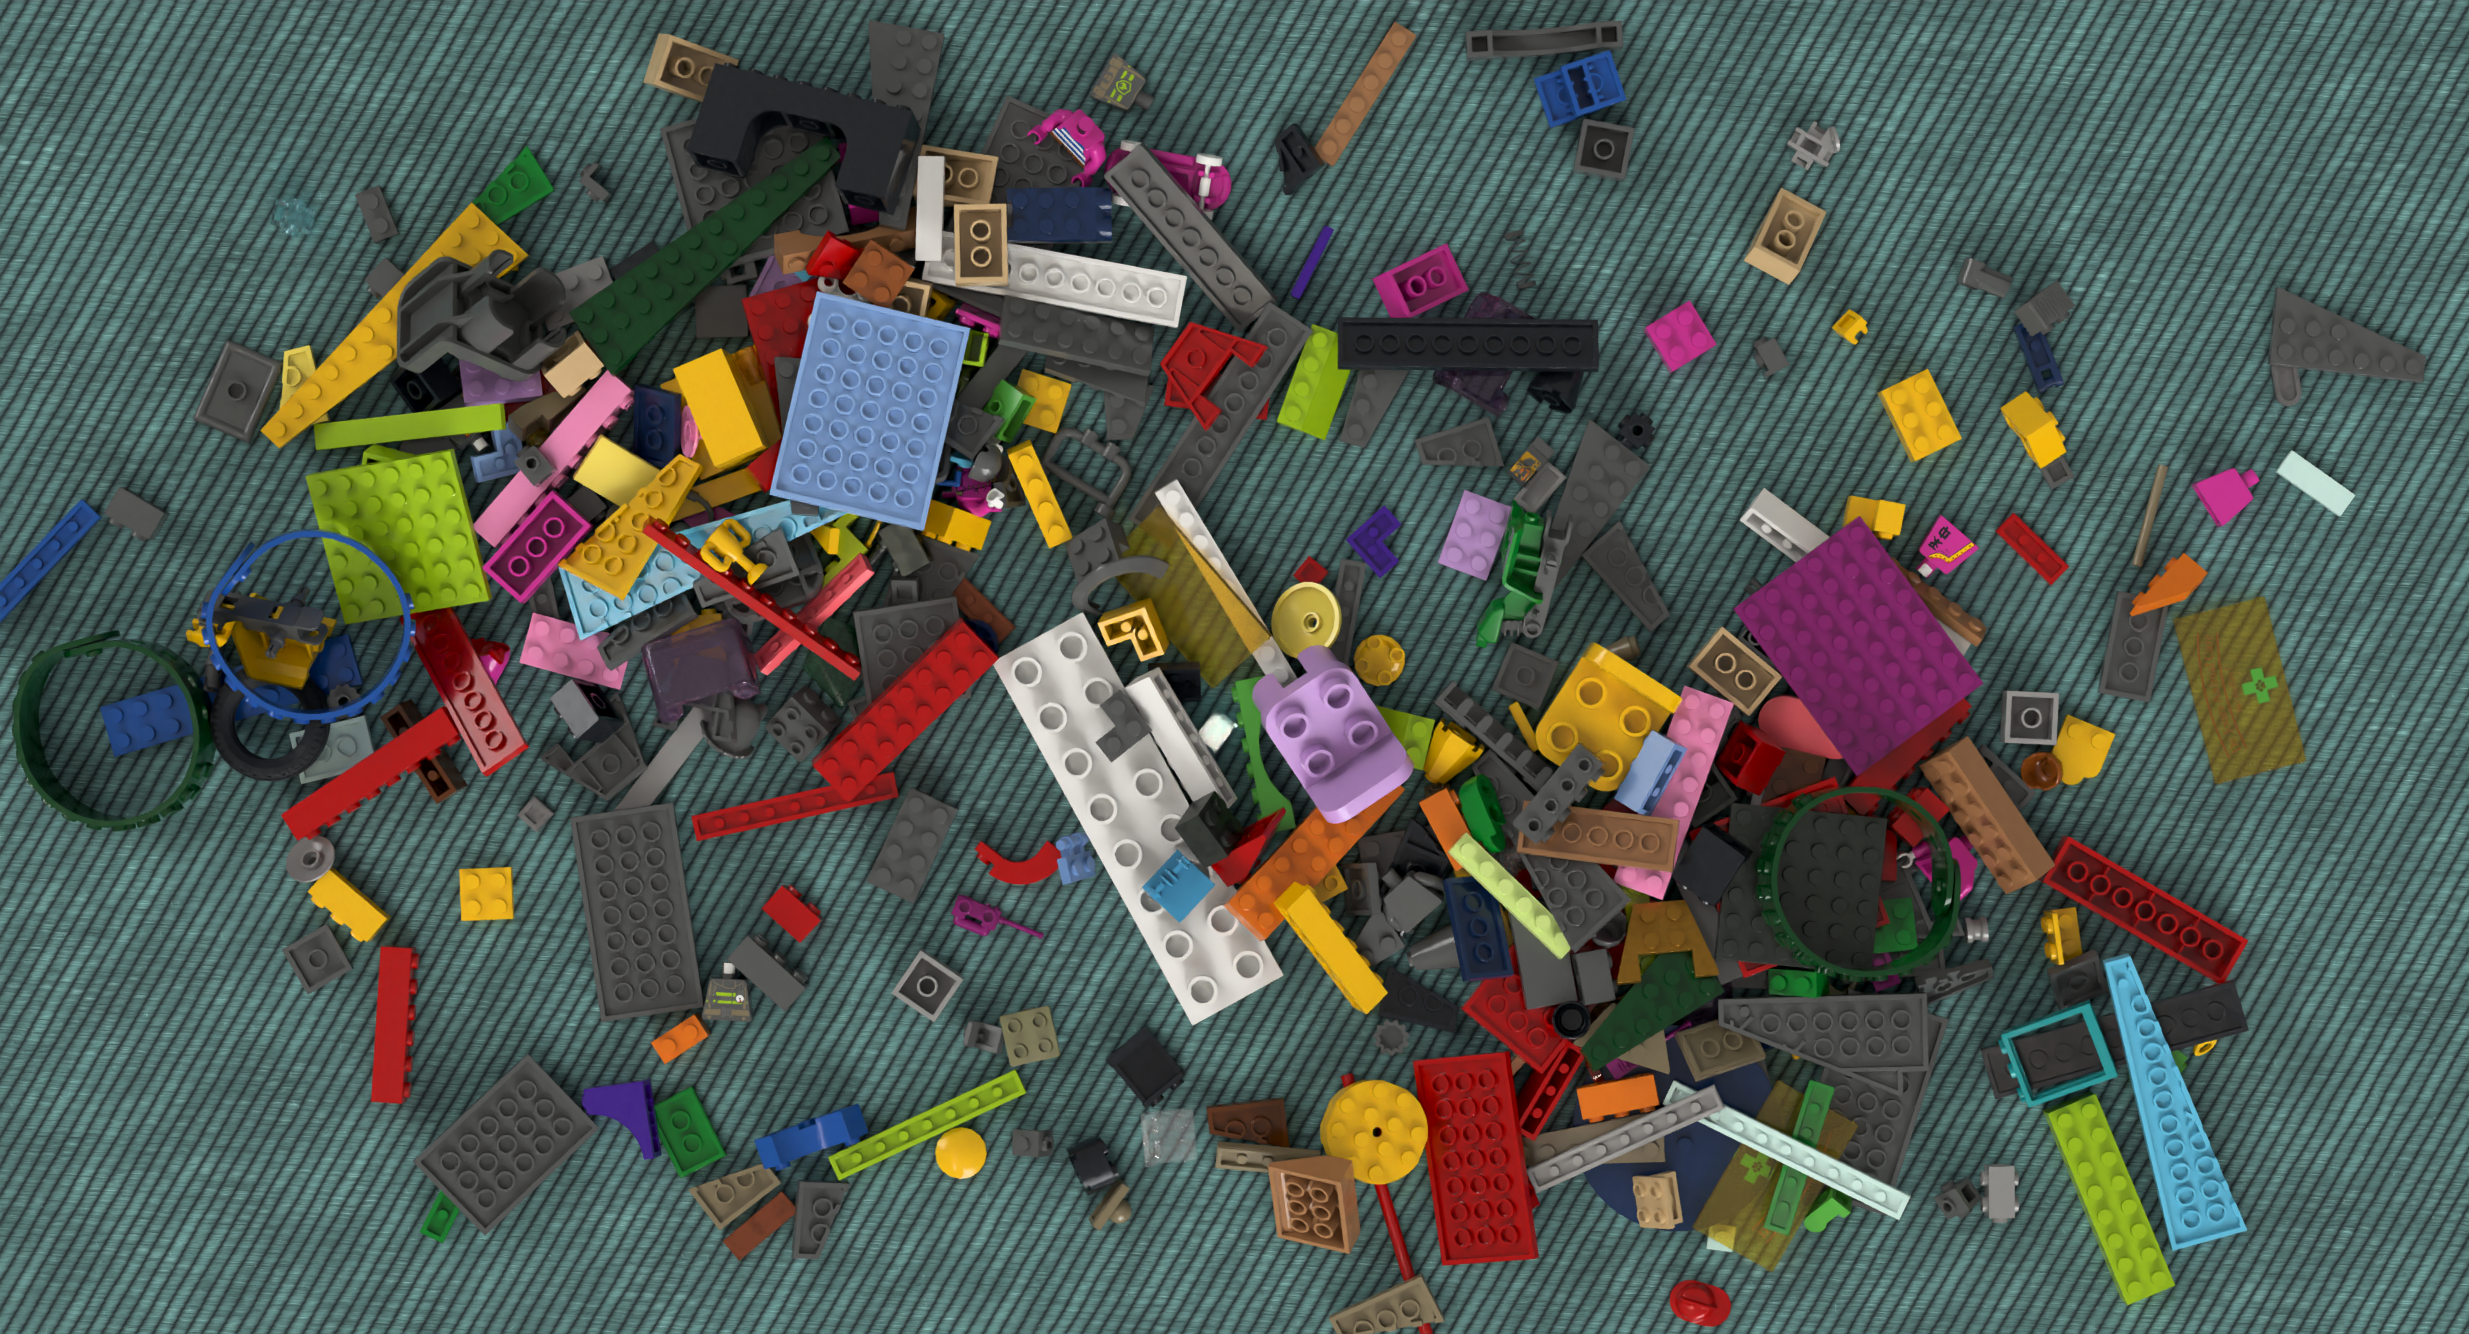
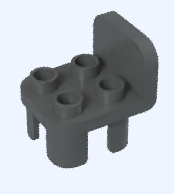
[397,249,566,382]

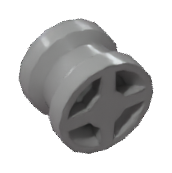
[1964,916,1989,943]

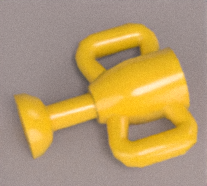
[700,519,768,585]

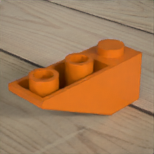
[2130,553,2208,616]

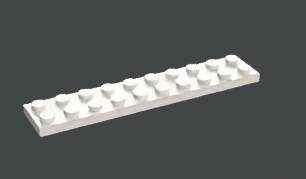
[922,231,1187,328]

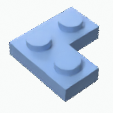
[470,421,523,483]

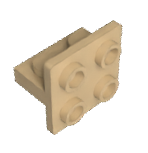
[1633,1171,1683,1229]

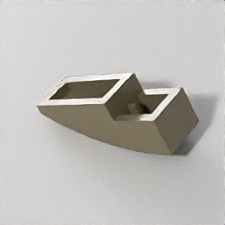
[508,386,587,442]

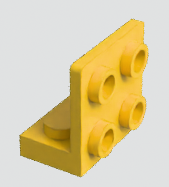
[2041,907,2082,965]

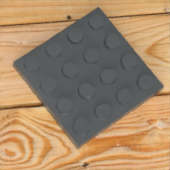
[853,595,971,706]

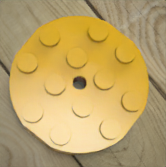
[1320,1079,1428,1184]

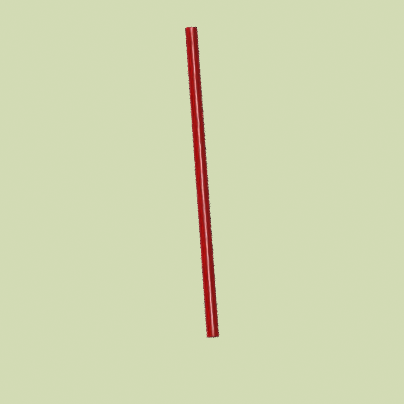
[1340,1073,1433,1334]

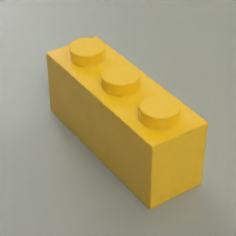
[308,867,391,942]

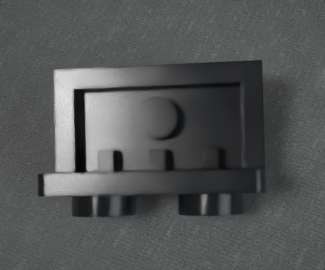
[1148,662,1201,703]

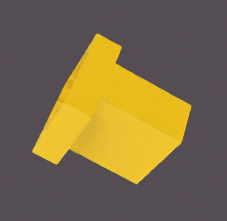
[660,345,782,481]

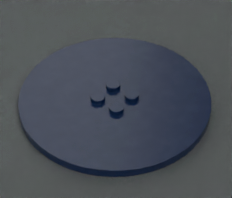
[1573,1024,1781,1231]

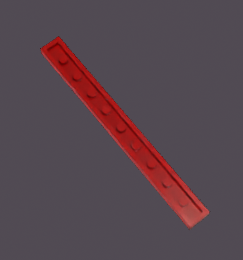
[642,516,861,681]

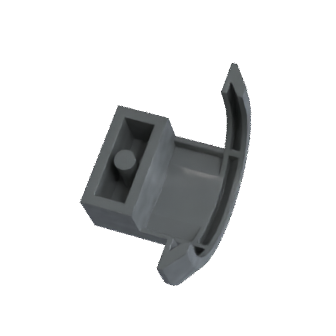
[1065,518,1169,616]

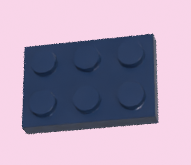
[633,383,681,468]

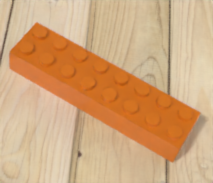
[1223,785,1405,942]

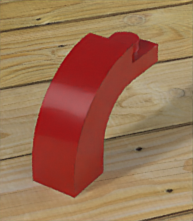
[975,840,1062,885]

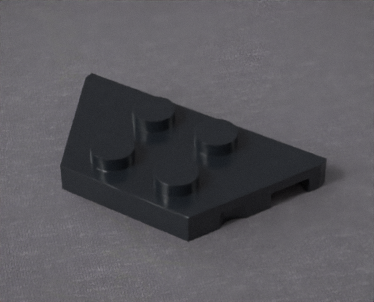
[1379,817,1450,907]

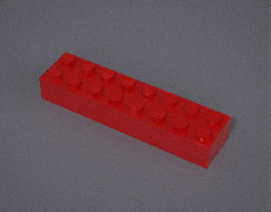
[812,617,999,802]
[2038,835,2249,984]

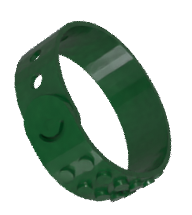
[12,630,216,831]
[1755,786,1961,982]

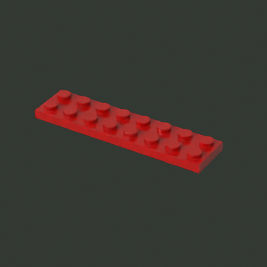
[399,607,529,777]

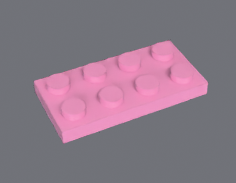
[519,613,628,690]

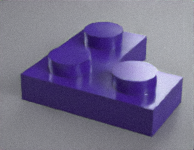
[1346,505,1402,578]

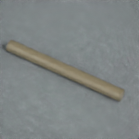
[2132,464,2168,567]

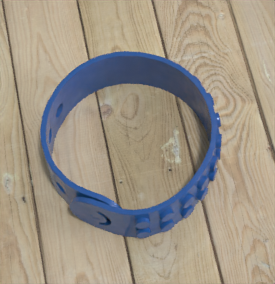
[201,529,416,724]

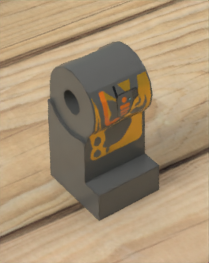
[1507,436,1555,487]

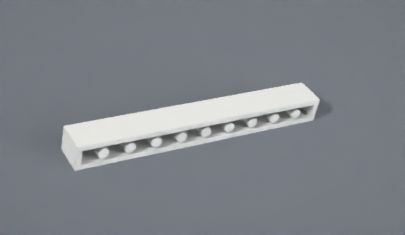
[1154,479,1298,688]
[1740,488,1971,656]

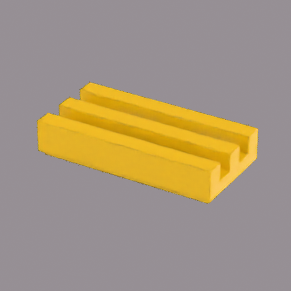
[1508,702,1538,752]

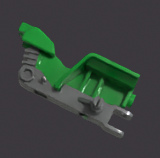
[1476,500,1574,648]

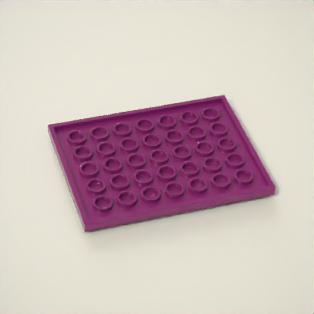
[1733,516,1984,776]

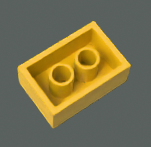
[1877,369,1962,463]

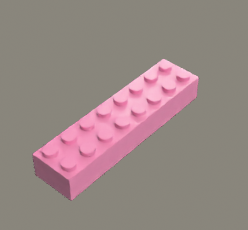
[473,370,634,548]
[1613,686,1734,900]

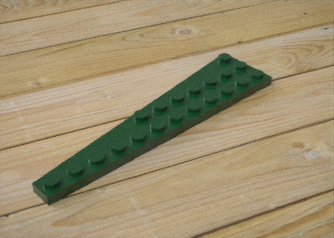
[569,137,842,377]

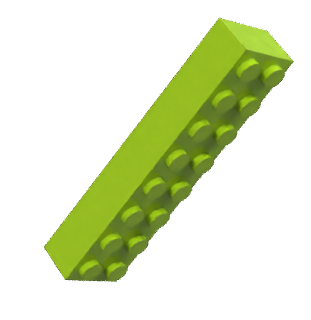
[2043,1091,2175,1305]

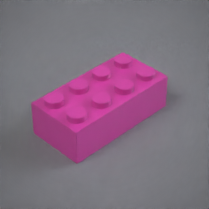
[482,491,594,603]

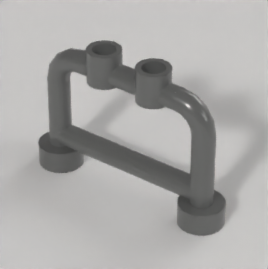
[1040,427,1132,520]

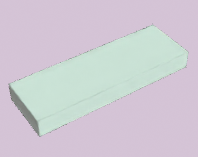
[2275,450,2355,517]

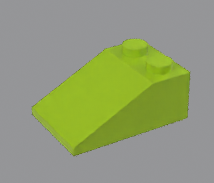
[1375,705,1435,770]

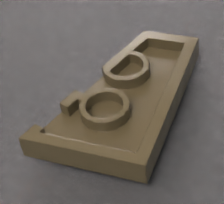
[688,1163,782,1230]

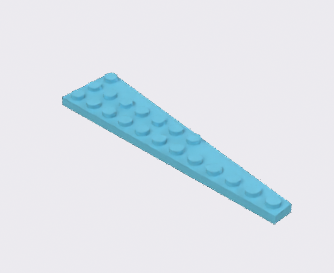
[558,500,847,641]
[2103,953,2247,1251]

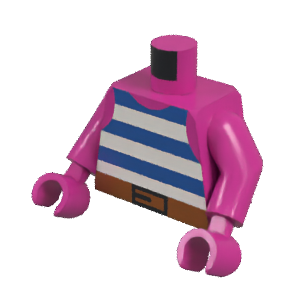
[1027,109,1106,187]

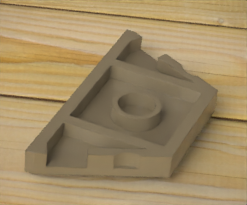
[1573,1001,1670,1074]

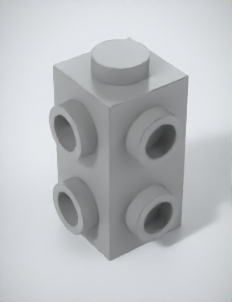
[1980,1164,2019,1223]

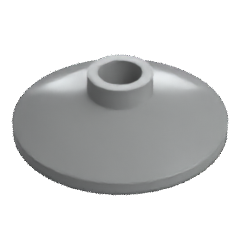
[286,836,335,883]

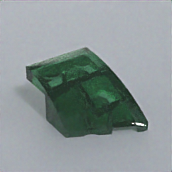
[802,617,861,709]

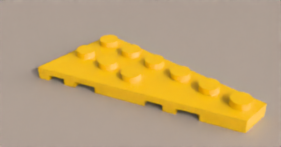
[557,454,703,601]

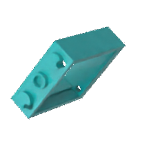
[1998,1000,2118,1108]

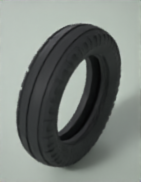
[210,668,330,781]

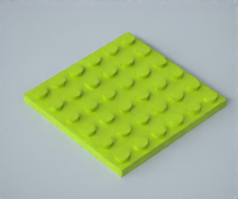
[305,449,492,625]

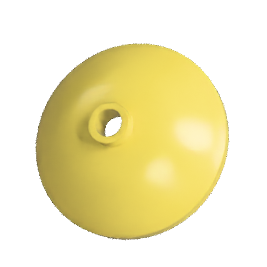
[1271,582,1342,659]

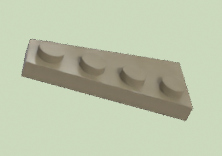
[1329,1273,1445,1334]

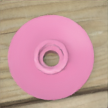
[680,406,702,458]

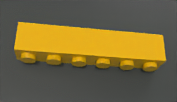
[1273,882,1388,1014]

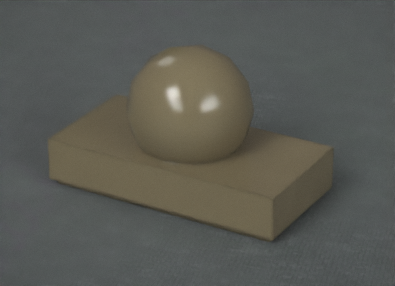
[1089,1178,1132,1231]

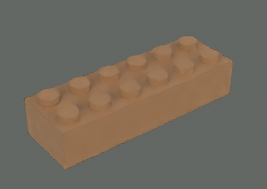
[1919,736,2055,894]

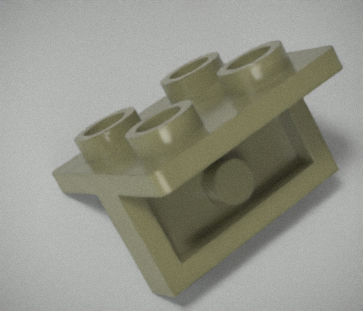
[1000,1005,1061,1067]

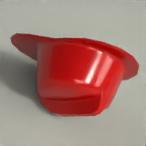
[1670,1280,1731,1327]

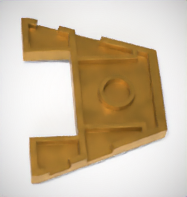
[1617,900,1719,985]

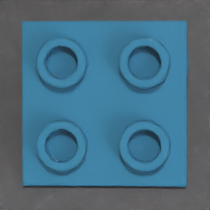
[1142,849,1215,923]

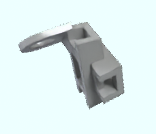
[1787,121,1840,170]

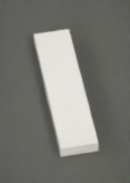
[915,156,945,261]

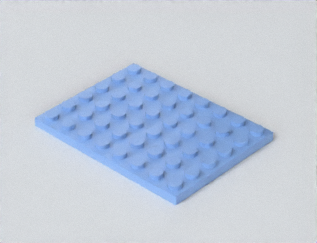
[769,291,970,531]

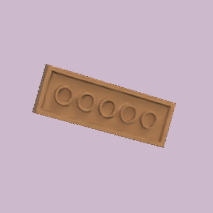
[1517,800,1680,873]

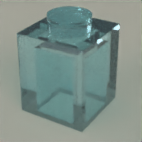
[1198,709,1239,752]

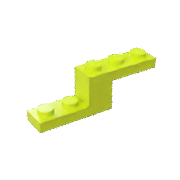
[821,513,869,590]

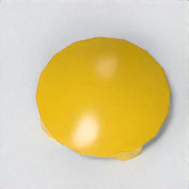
[1354,635,1405,686]
[935,1127,987,1179]

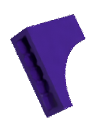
[582,1079,662,1160]

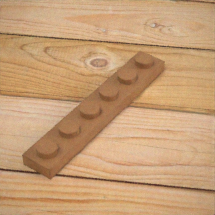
[1314,22,1417,167]
[1891,557,1987,647]

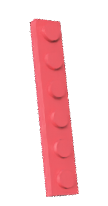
[754,553,874,676]

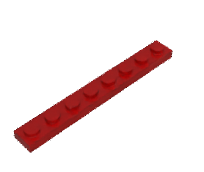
[691,772,900,841]

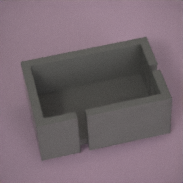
[727,933,810,1011]

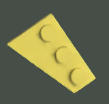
[280,345,330,426]

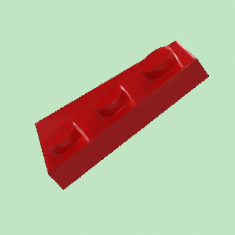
[805,230,864,280]

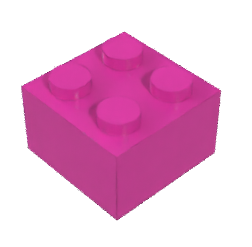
[1643,300,1717,373]

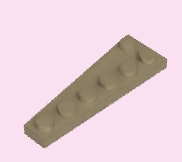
[1522,1111,1666,1166]

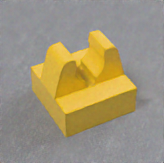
[1831,309,1868,344]

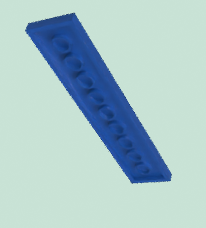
[100,634,364,757]

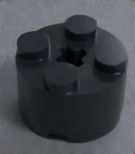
[1066,1136,1120,1196]

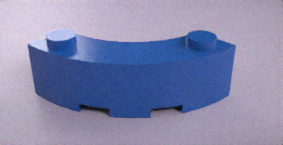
[754,1104,869,1171]

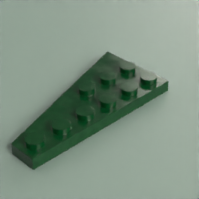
[1580,951,1725,1072]

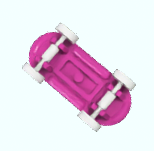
[1104,140,1231,220]

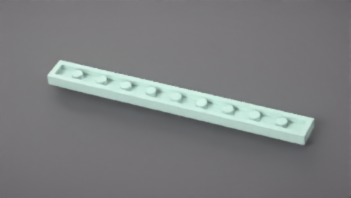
[1663,1080,1911,1220]

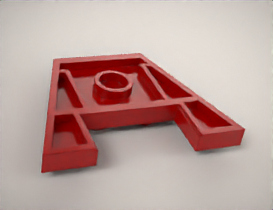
[1160,322,1268,431]

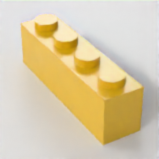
[1006,439,1073,549]

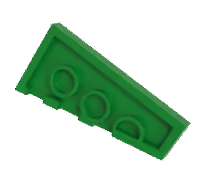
[453,146,555,226]

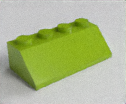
[1276,324,1350,441]

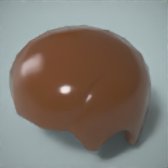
[2020,751,2063,791]

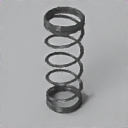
[1504,230,1536,290]

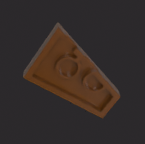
[1206,1097,1289,1148]

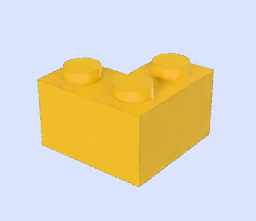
[2000,391,2067,469]
[1842,496,1906,540]
[921,499,992,552]
[1097,598,1170,662]

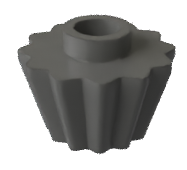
[326,684,361,720]

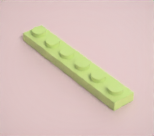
[1448,833,1571,959]

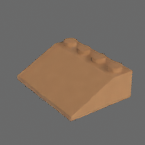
[1268,1155,1361,1254]

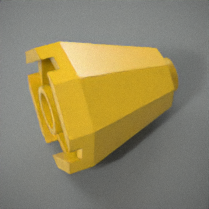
[1423,718,1485,784]

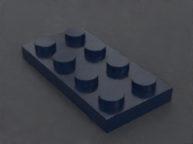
[1443,876,1514,982]

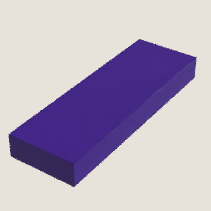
[1290,226,1334,301]

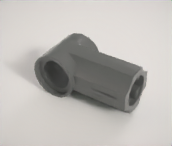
[1956,257,2012,298]

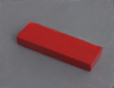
[1995,513,2069,585]

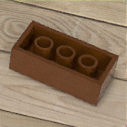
[1761,747,1826,804]

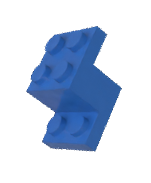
[1534,50,1626,129]

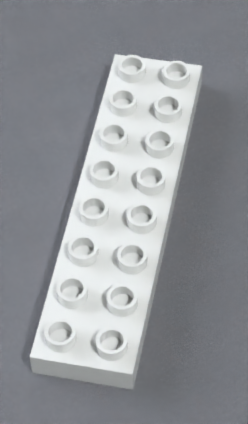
[993,612,1283,1026]

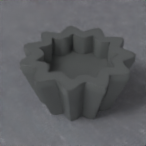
[1373,1019,1410,1056]

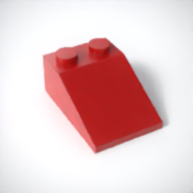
[1211,807,1286,887]

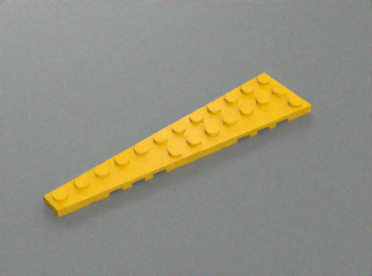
[260,202,530,449]

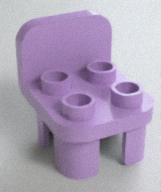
[1252,645,1414,824]

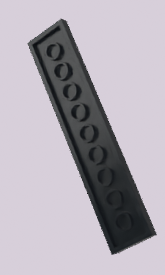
[1338,317,1599,372]
[1981,979,2249,1099]

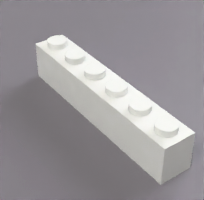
[1125,667,1238,808]

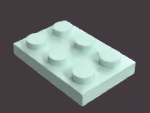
[289,715,375,784]

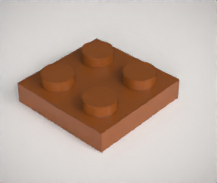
[843,239,916,308]

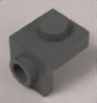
[579,161,613,203]
[963,1020,1005,1054]
[1012,1128,1054,1157]

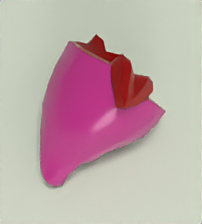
[471,637,510,685]

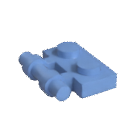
[1056,832,1096,885]

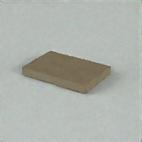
[1675,1019,1766,1082]

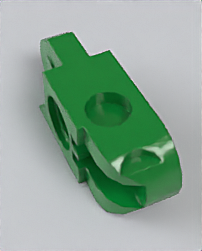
[1459,774,1506,854]

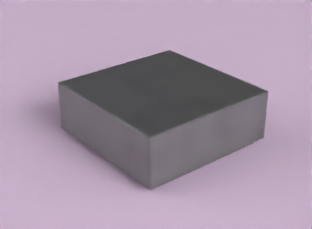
[517,796,554,832]

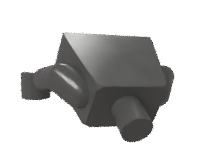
[1381,868,1445,939]

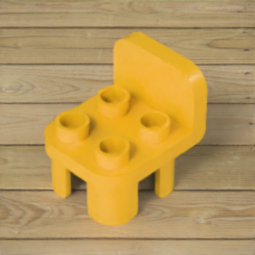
[1535,642,1683,791]

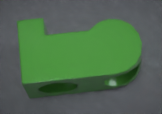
[1804,1186,1852,1232]

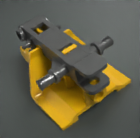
[185,586,337,690]

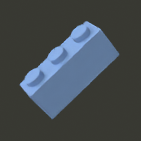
[1614,730,1687,816]

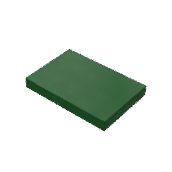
[654,1086,727,1179]

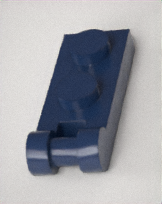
[2012,323,2064,394]

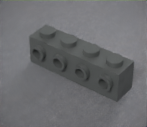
[1512,743,1606,844]

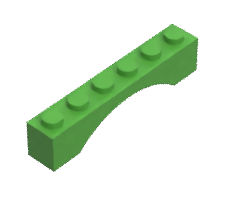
[1231,675,1296,832]

